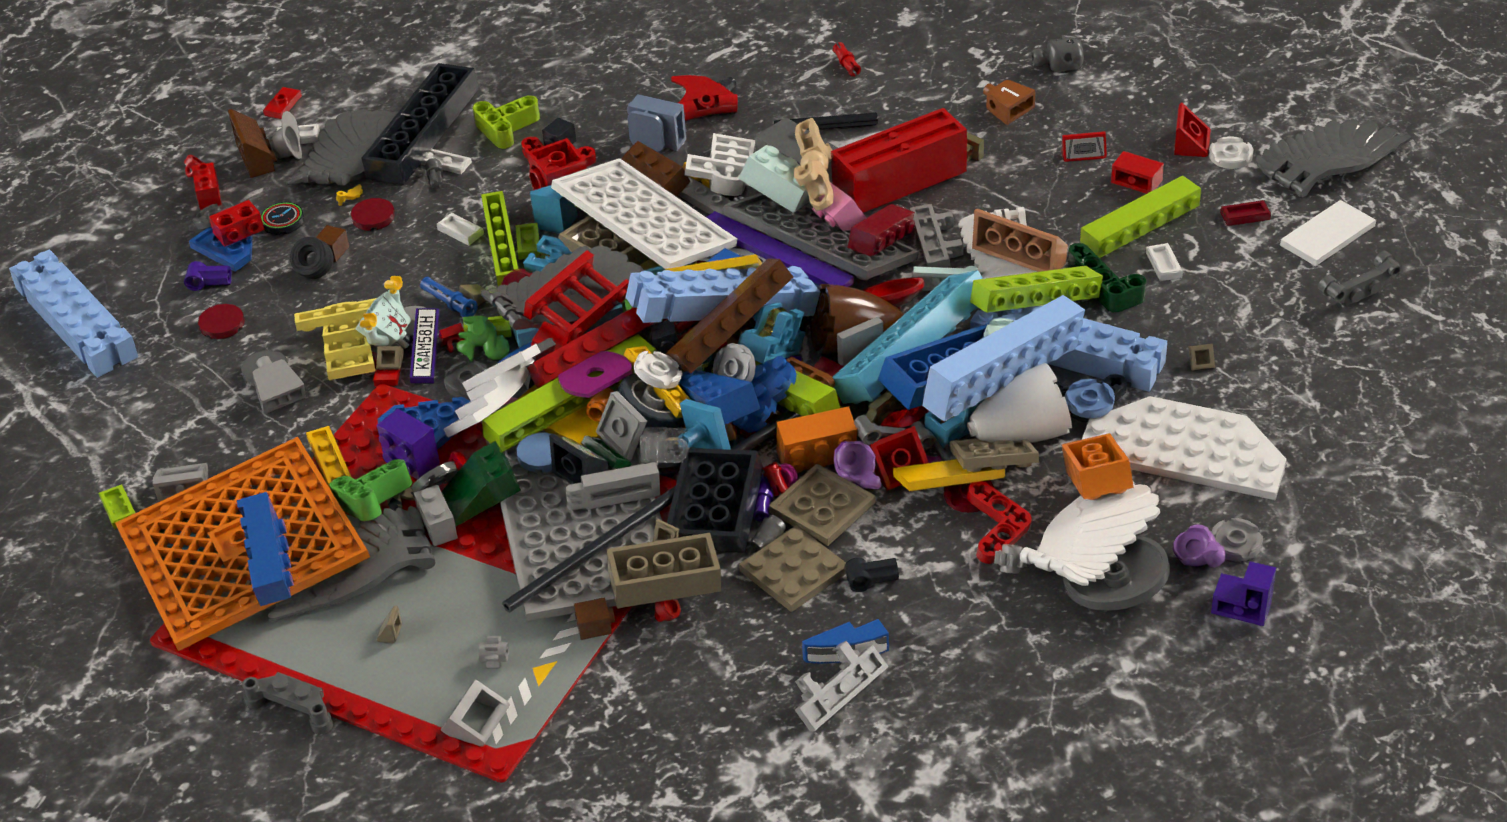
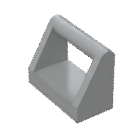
[153,463,208,502]
[441,679,510,746]

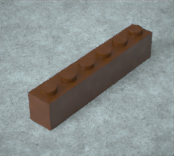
[666,258,794,373]

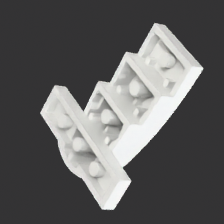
[684,133,755,196]
[444,344,541,437]

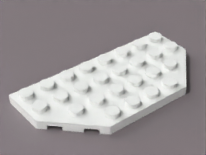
[1082,396,1286,500]

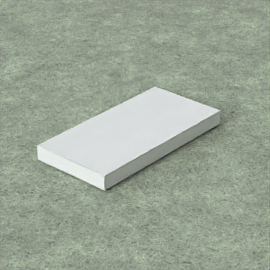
[1280,200,1376,266]

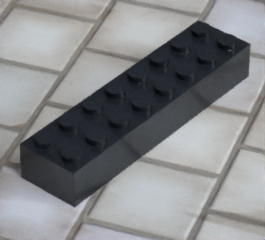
[361,63,479,185]

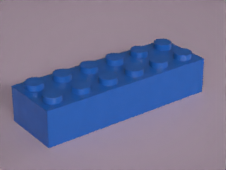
[878,323,989,410]

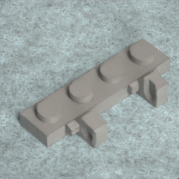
[910,204,963,268]
[795,641,889,732]

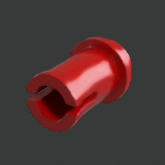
[763,462,788,496]

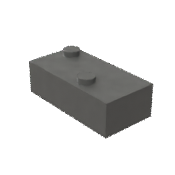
[755,117,838,182]

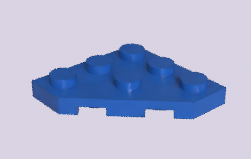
[189,227,253,272]
[377,397,470,450]

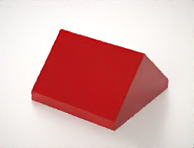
[1174,103,1211,157]
[869,426,929,490]

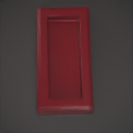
[1220,200,1271,226]

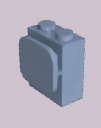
[627,94,686,152]

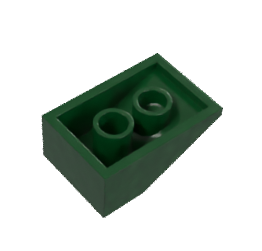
[441,441,521,527]

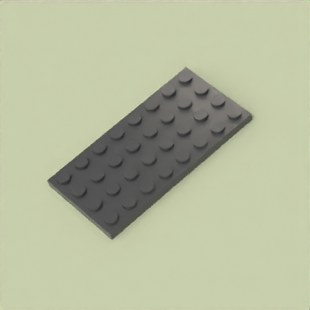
[722,193,919,280]

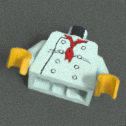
[355,276,413,349]

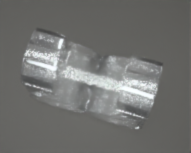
[640,427,689,464]

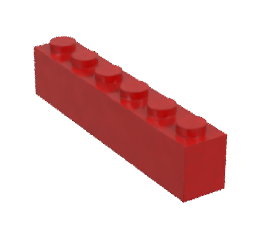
[527,307,658,389]

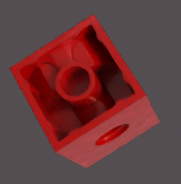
[528,138,587,208]

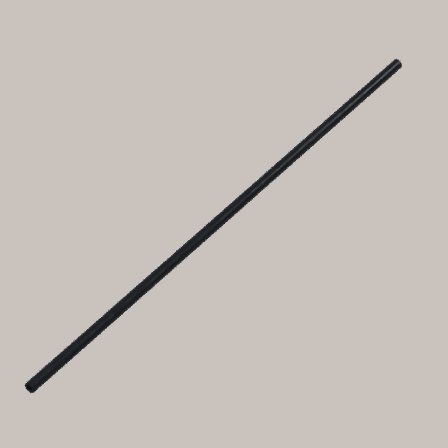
[502,410,801,613]

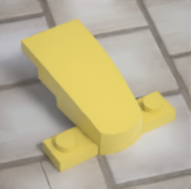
[294,298,377,380]

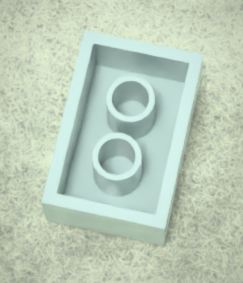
[738,145,810,213]

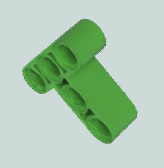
[329,459,412,521]

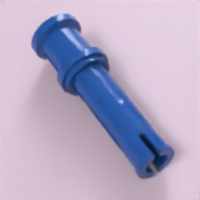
[420,277,478,317]

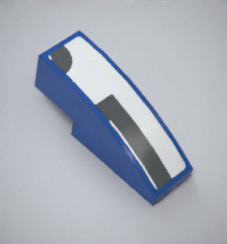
[802,619,889,663]

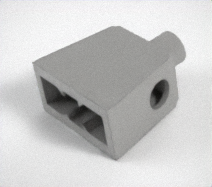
[252,356,306,414]

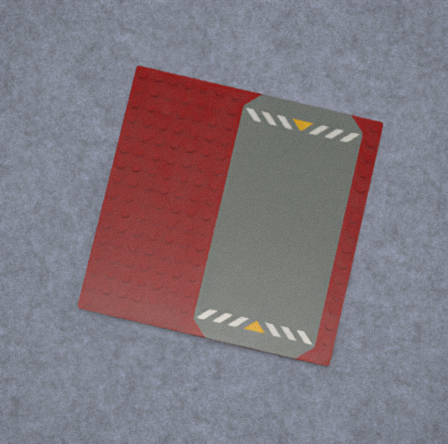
[150,384,677,783]

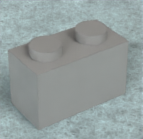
[414,485,458,546]

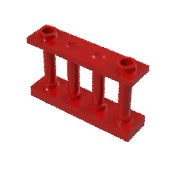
[523,250,629,345]

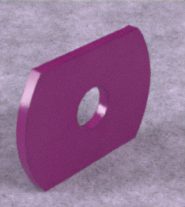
[558,351,633,398]

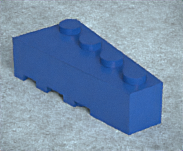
[678,369,760,425]
[237,492,294,606]

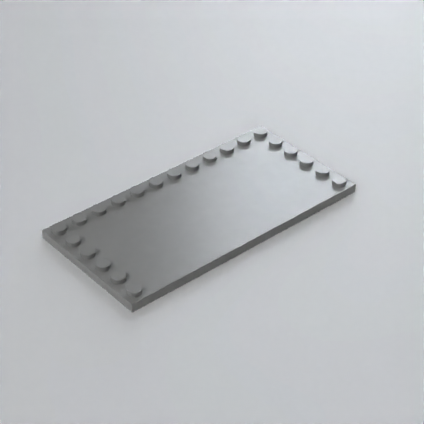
[481,388,662,621]

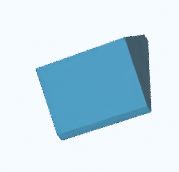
[530,185,578,234]

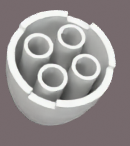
[967,363,1072,443]

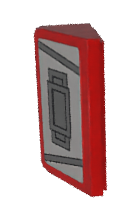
[1061,131,1107,162]

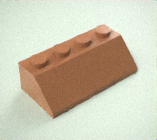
[972,209,1068,272]

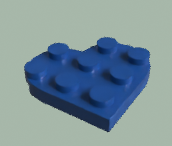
[732,356,797,433]

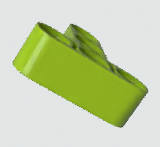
[473,96,540,149]

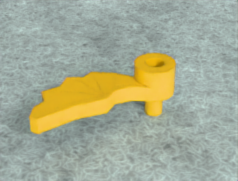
[336,184,363,206]

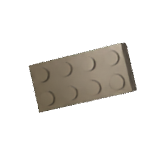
[607,533,721,608]

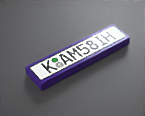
[410,308,440,383]

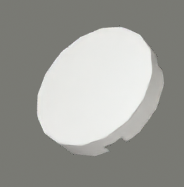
[1209,136,1253,169]
[634,351,682,389]

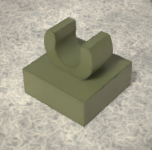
[967,132,984,161]

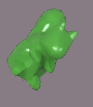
[456,316,510,362]

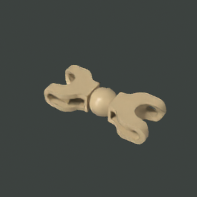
[794,118,834,211]

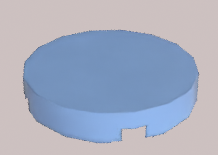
[1065,379,1115,418]
[517,433,552,472]

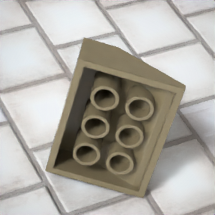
[559,216,650,265]

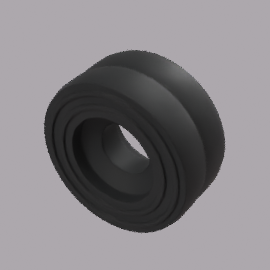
[290,237,333,279]

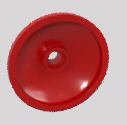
[862,277,925,310]

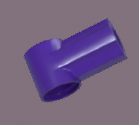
[184,261,232,291]

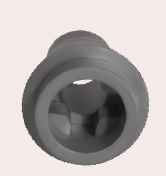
[750,515,786,552]

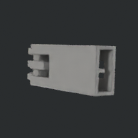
[566,462,660,510]

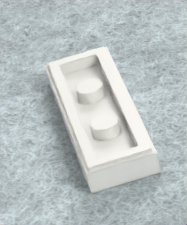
[421,149,472,174]

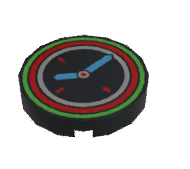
[261,202,304,235]

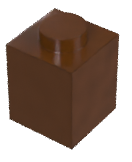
[316,225,349,262]
[574,597,615,640]

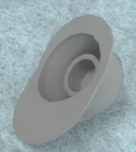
[272,111,302,159]

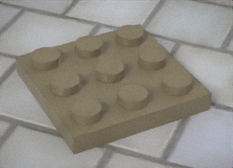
[950,438,1039,472]
[769,464,876,546]
[739,525,846,612]

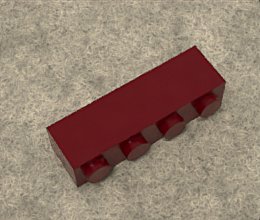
[847,204,915,257]

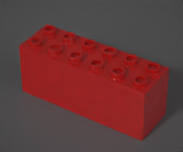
[831,108,967,213]

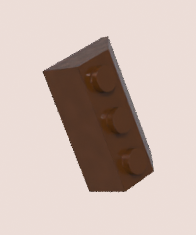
[228,109,277,178]

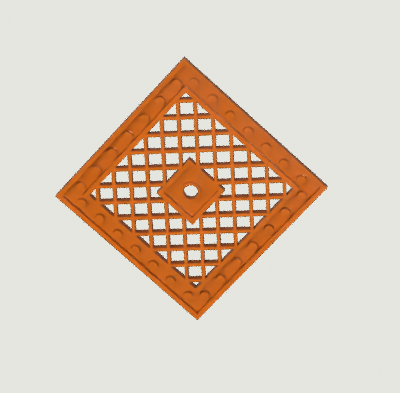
[115,437,370,651]

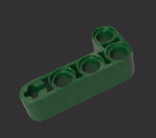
[1068,243,1146,312]

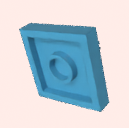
[678,399,731,450]

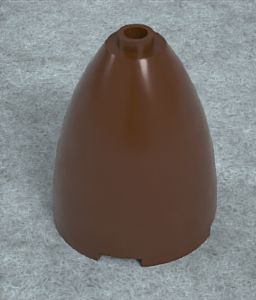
[810,284,904,355]

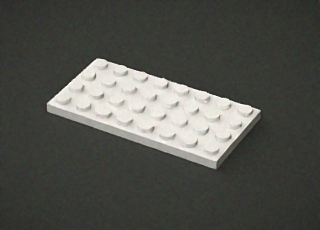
[551,158,737,269]

